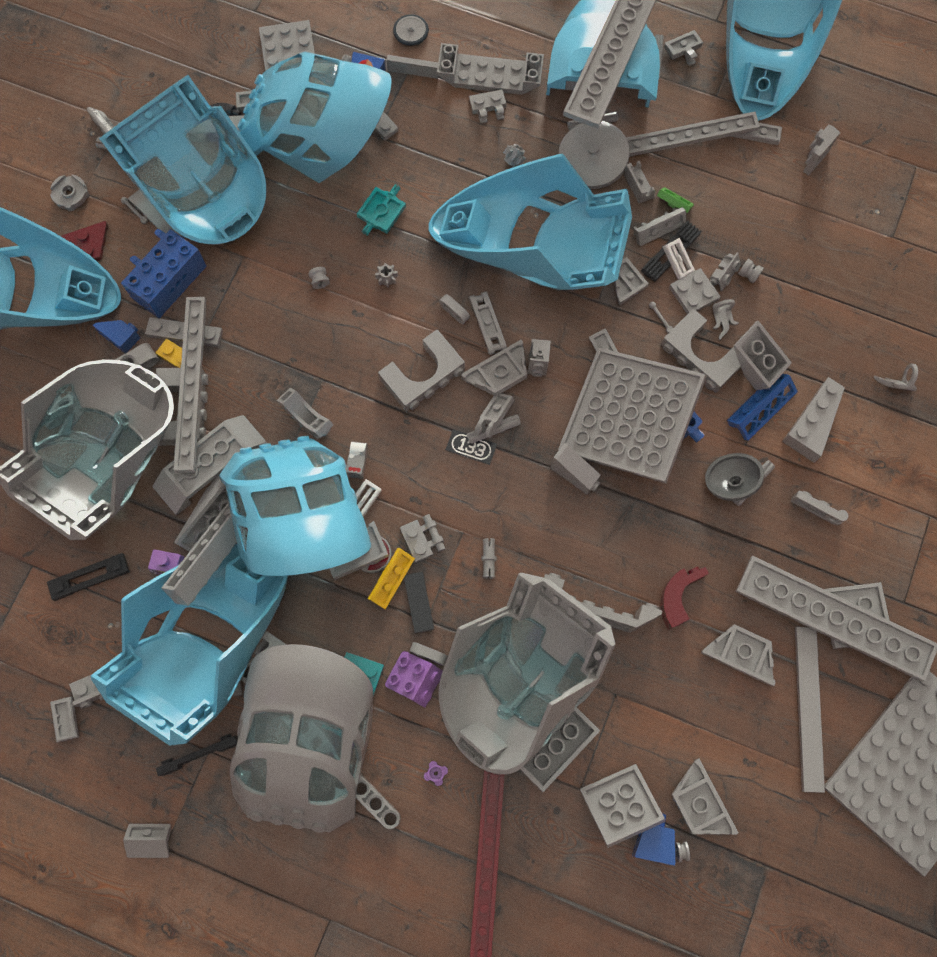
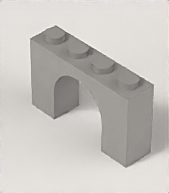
[661,308,741,393]
[378,330,465,412]
[156,368,208,446]

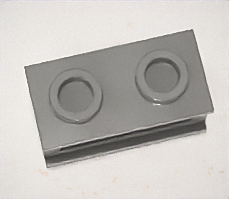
[528,339,551,377]

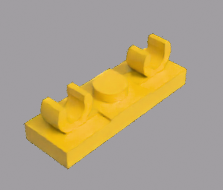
[368,548,415,609]

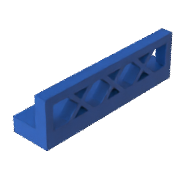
[727,374,798,441]

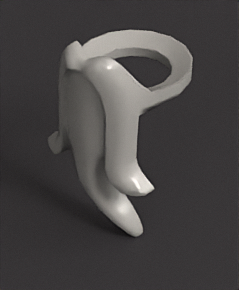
[712,299,739,340]
[874,364,918,391]

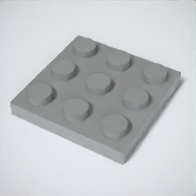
[259,20,317,71]
[824,582,890,649]
[580,764,665,848]

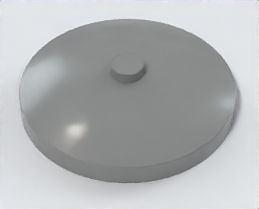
[559,121,629,189]

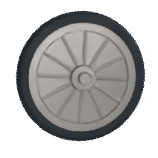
[393,14,429,46]

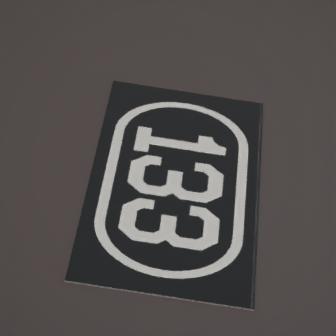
[445,429,497,465]

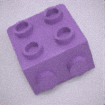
[385,651,443,708]

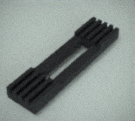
[641,221,702,282]
[47,553,130,601]
[156,734,238,776]

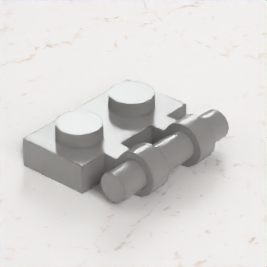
[400,514,446,563]

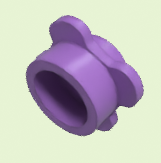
[424,761,448,786]

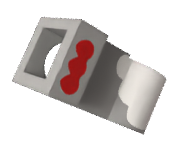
[345,441,368,479]

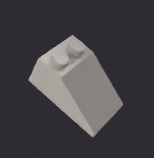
[733,321,792,390]

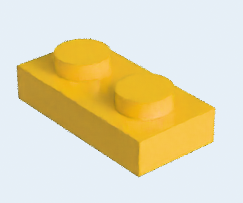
[156,339,182,368]

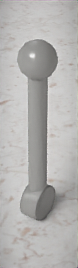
[121,197,148,224]
[649,302,673,333]

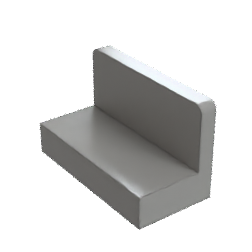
[123,824,172,858]

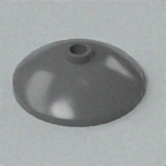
[705,453,765,501]

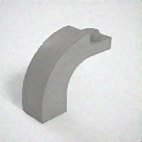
[276,388,334,440]

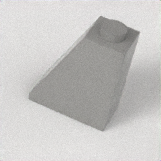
[551,443,601,495]

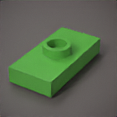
[657,187,694,213]

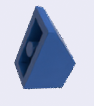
[93,320,140,354]

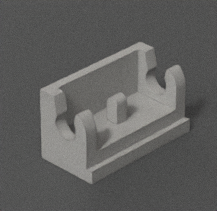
[624,161,655,204]

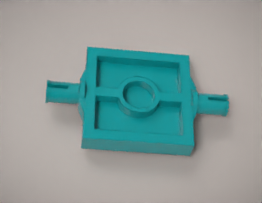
[357,184,406,236]

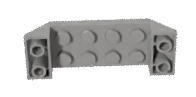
[437,43,544,95]
[152,415,267,516]
[544,573,662,633]

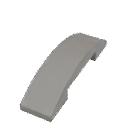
[128,189,185,238]

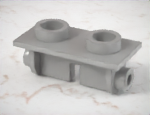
[710,253,741,291]

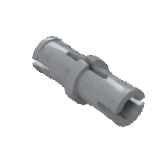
[481,538,497,579]

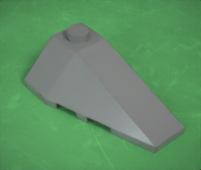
[175,475,237,552]

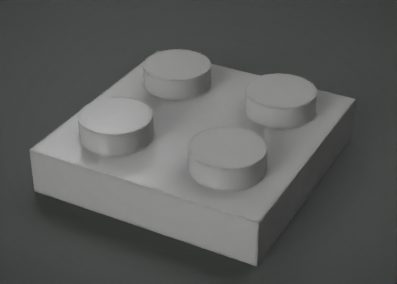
[669,268,721,314]

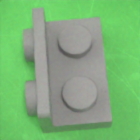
[69,675,104,709]

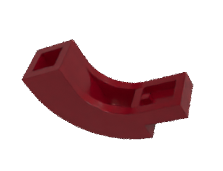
[660,567,709,630]

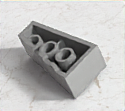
[782,377,845,463]

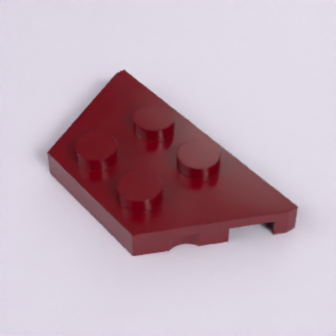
[61,221,109,261]

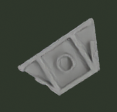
[461,340,527,396]
[701,624,775,687]
[671,758,738,835]

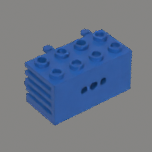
[121,229,206,319]

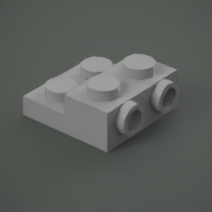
[803,125,840,176]

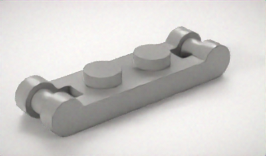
[469,291,507,355]

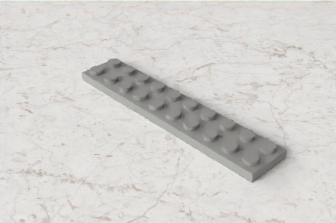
[563,0,656,129]
[735,556,937,682]

